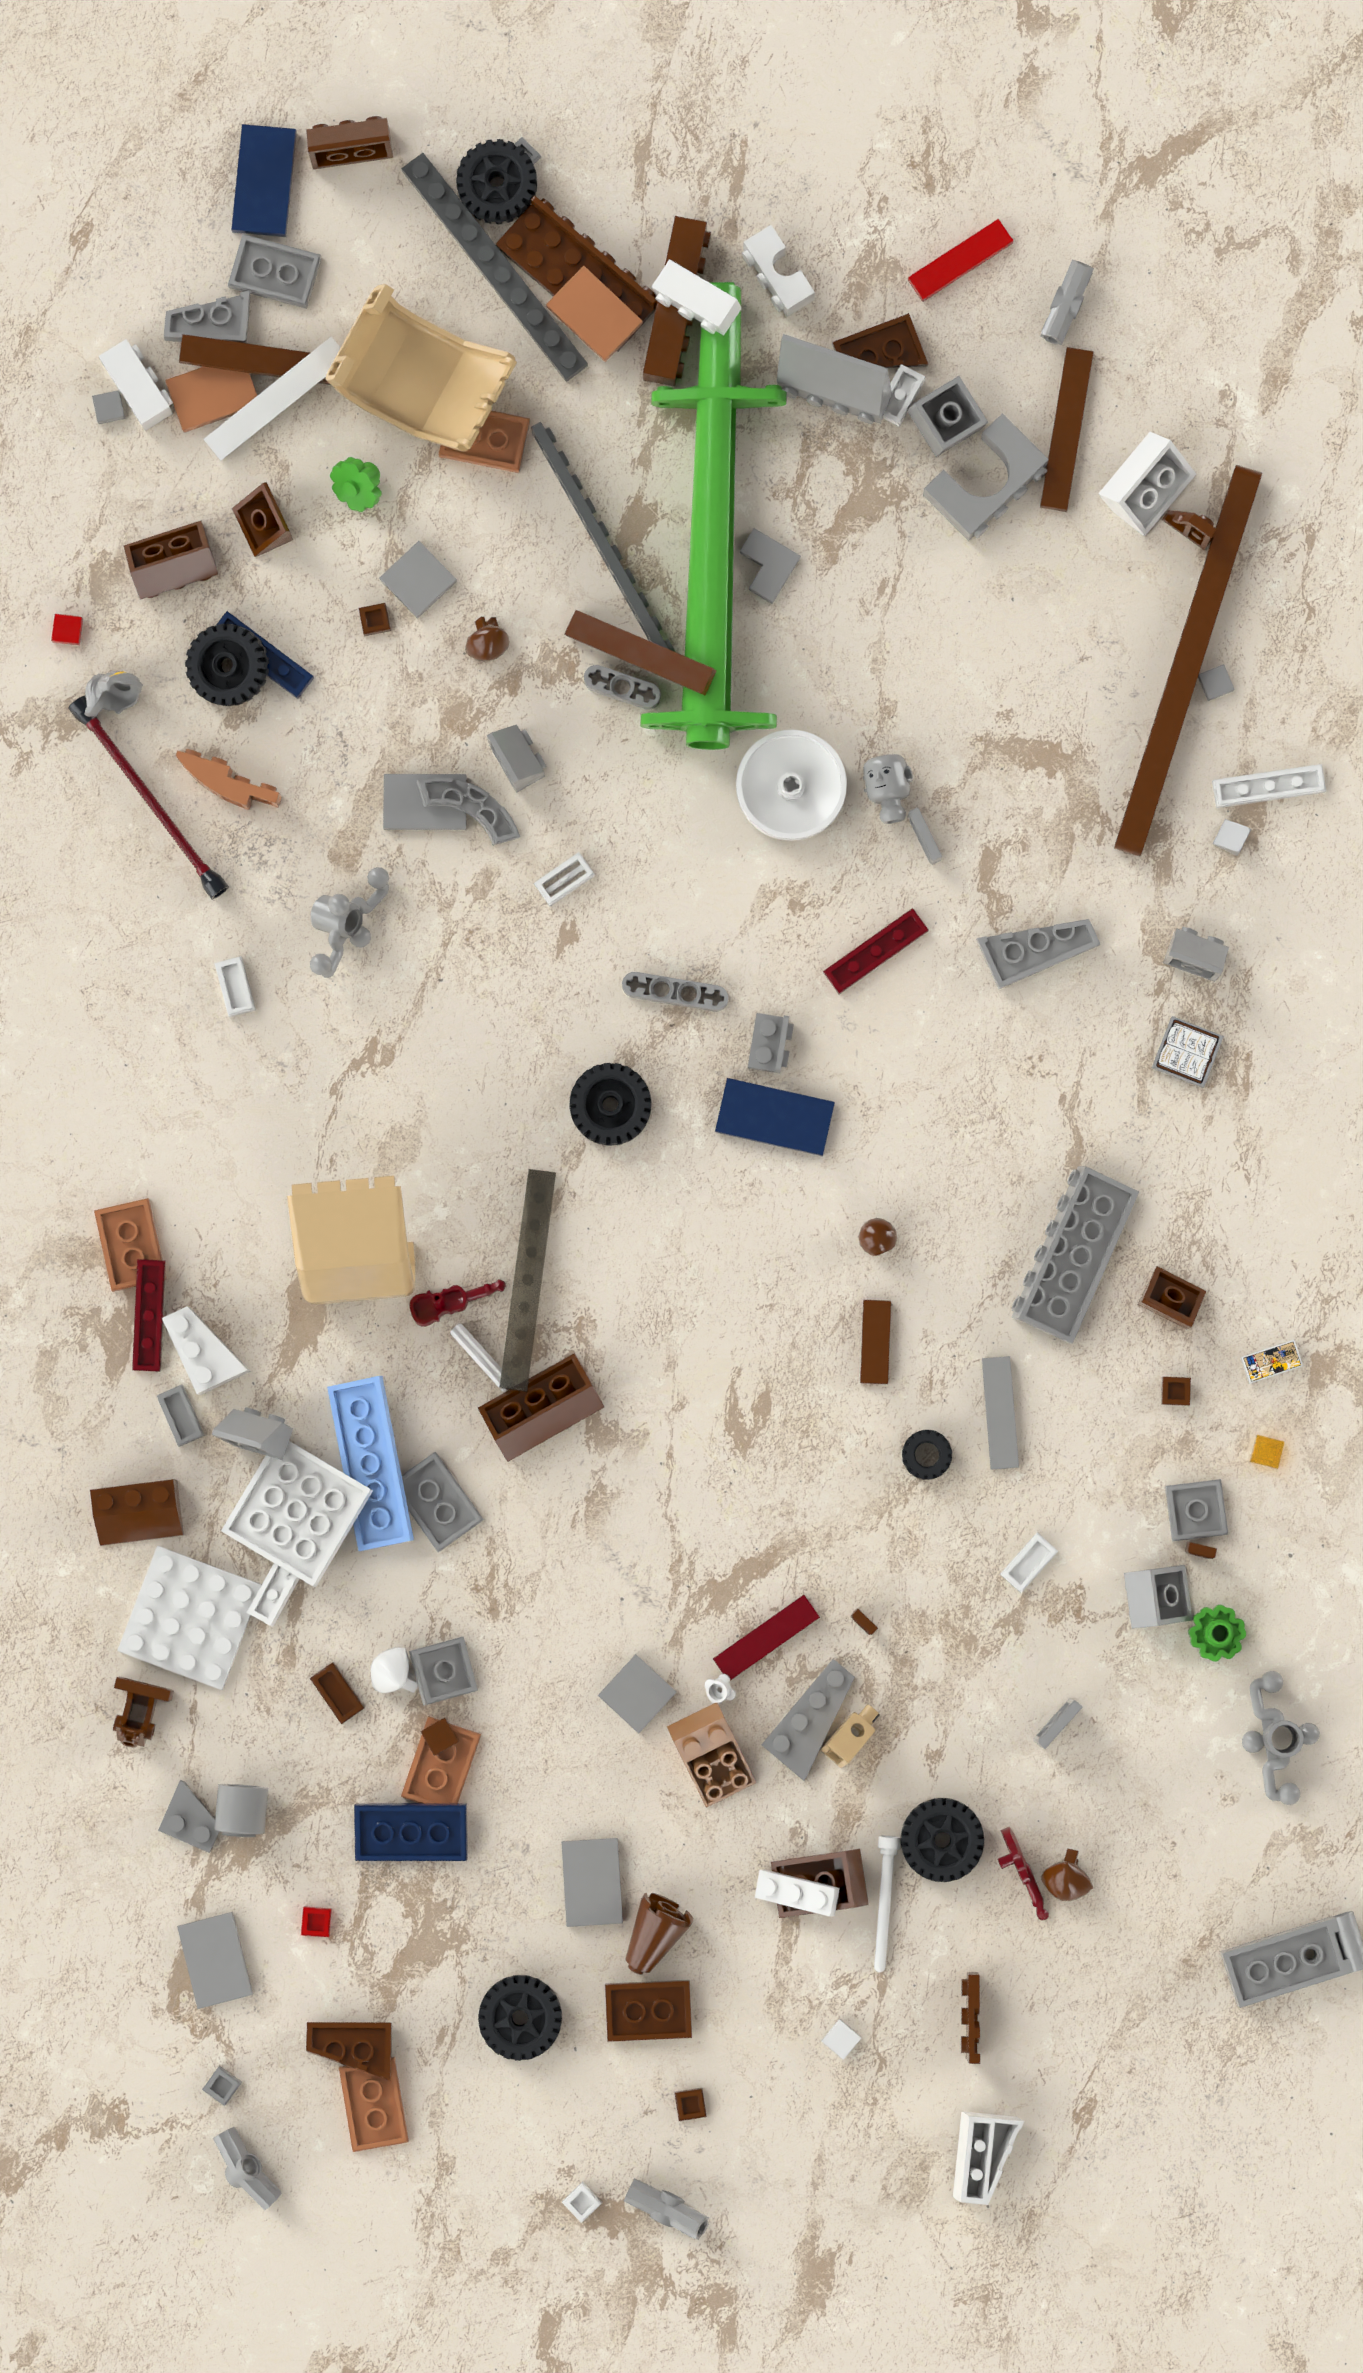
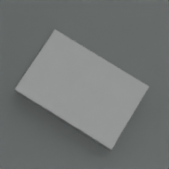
[228,234,322,309]
[383,774,467,830]
[402,1452,484,1552]
[561,1838,623,1927]
[177,1912,253,2009]

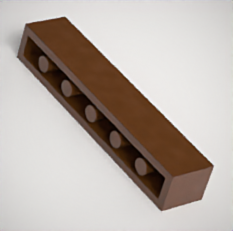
[643,216,711,387]

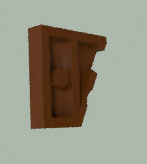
[1162,510,1217,550]

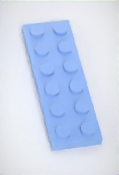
[327,1376,414,1551]

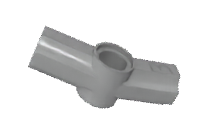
[1040,259,1094,345]
[213,2127,282,2210]
[624,2178,709,2240]

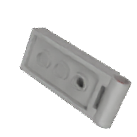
[1220,1911,1363,2008]

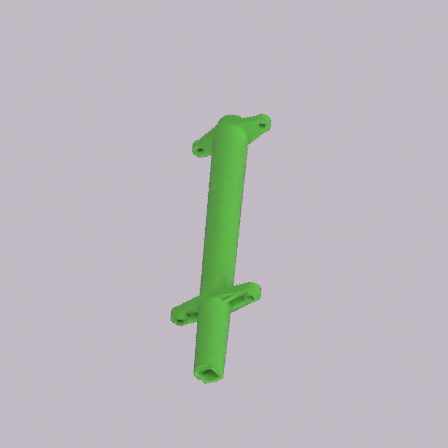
[640,282,787,750]

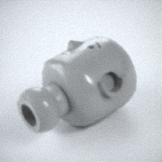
[863,754,913,824]

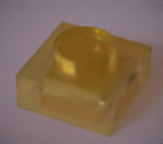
[1250,1435,1284,1469]

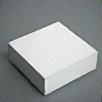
[821,2019,861,2060]
[562,2181,602,2223]

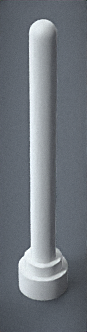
[874,1835,901,1972]

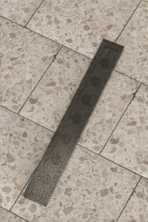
[499,1169,556,1392]

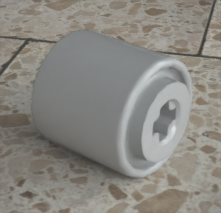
[214,1784,268,1837]

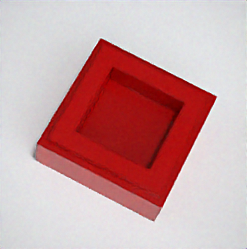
[51,614,83,646]
[301,1906,332,1938]

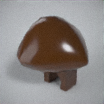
[465,617,510,662]
[1041,1848,1093,1901]

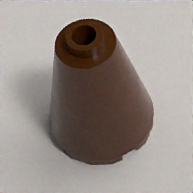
[625,1893,693,1975]

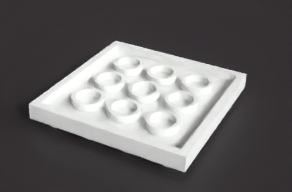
[221,1441,373,1588]
[117,1546,262,1690]

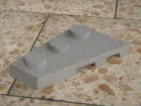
[164,290,251,343]

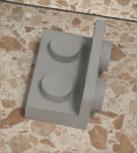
[748,1013,794,1073]

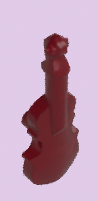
[409,1279,506,1327]
[997,1827,1049,1920]

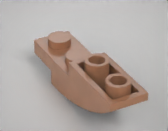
[176,749,282,810]

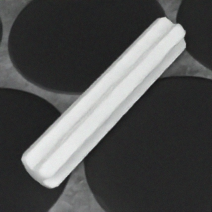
[450,1324,514,1392]

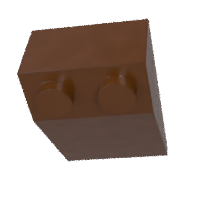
[771,1849,869,1918]

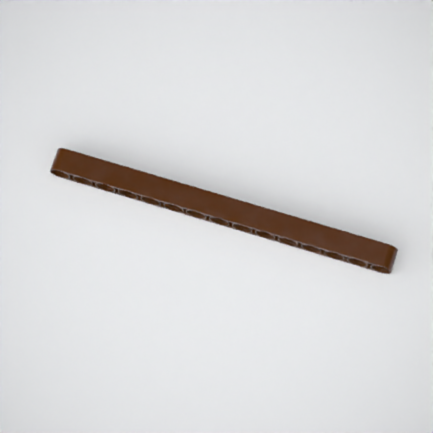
[1114,465,1262,857]

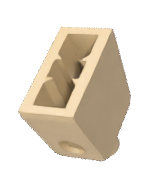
[820,1704,880,1768]

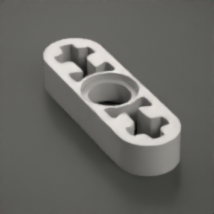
[584,665,661,710]

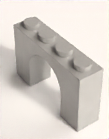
[923,413,1049,541]

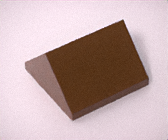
[232,482,293,557]
[1137,1266,1206,1330]

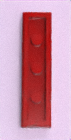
[908,219,1014,302]

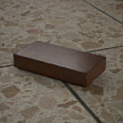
[310,1662,365,1724]

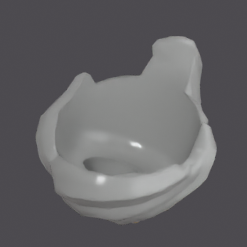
[84,671,143,717]

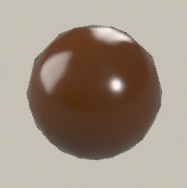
[858,1218,897,1256]

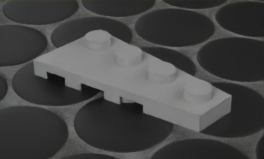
[976,919,1100,989]
[761,1659,855,1781]

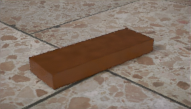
[860,1300,891,1385]

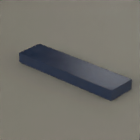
[215,611,314,699]

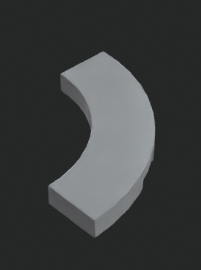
[416,777,520,845]

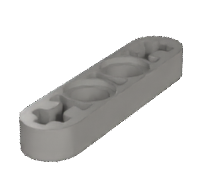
[622,972,728,1012]

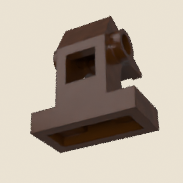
[113,1677,174,1748]

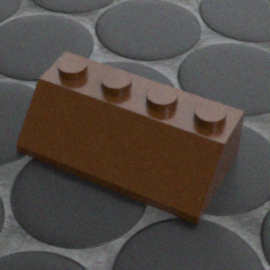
[478,1353,604,1462]

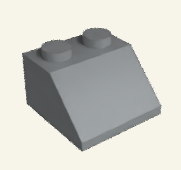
[487,724,546,793]
[1163,927,1229,982]
[212,1407,293,1460]
[1124,1565,1193,1629]

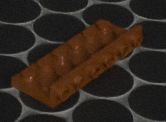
[495,196,657,352]

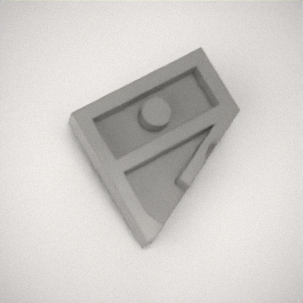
[158,1780,219,1853]

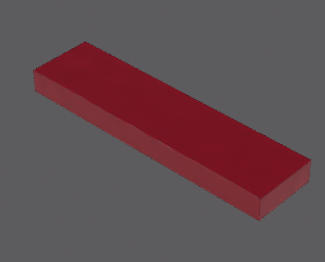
[823,908,929,994]
[132,1259,166,1372]
[713,1595,820,1681]

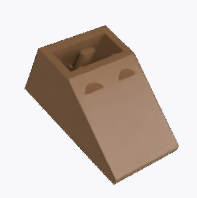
[667,1703,756,1808]

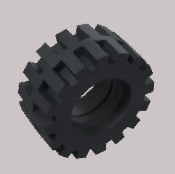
[902,1430,952,1480]

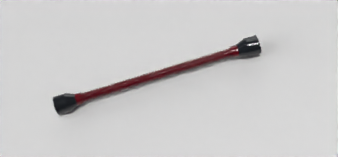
[68,695,229,900]

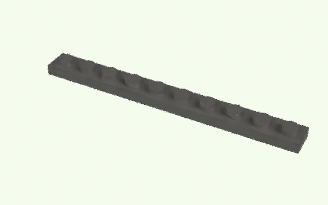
[401,153,588,382]
[531,422,675,652]

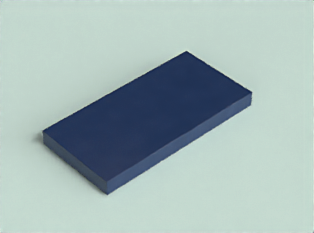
[231,124,297,237]
[715,1078,835,1157]
[354,1803,468,1861]

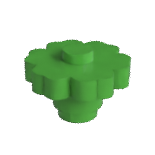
[330,457,382,512]
[1188,1605,1246,1662]

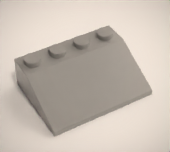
[777,334,892,424]

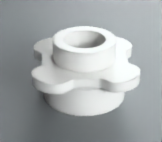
[705,1674,736,1705]

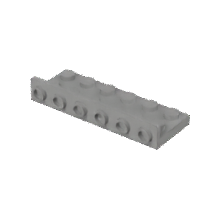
[1012,1166,1139,1344]

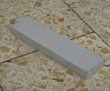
[982,1356,1019,1470]

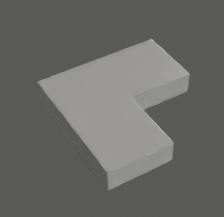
[740,528,801,604]

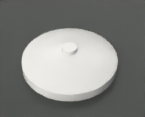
[736,730,847,841]

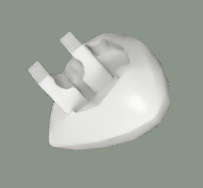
[371,1647,418,1693]

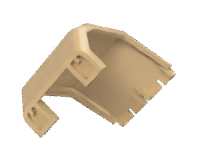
[326,284,517,452]
[287,1176,415,1305]

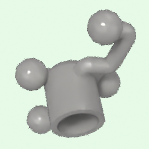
[310,867,389,978]
[1242,1671,1320,1805]

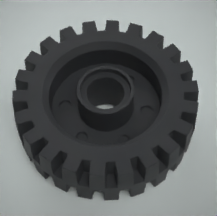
[456,139,537,224]
[185,624,269,706]
[569,1063,652,1146]
[901,1798,984,1882]
[478,1975,562,2061]

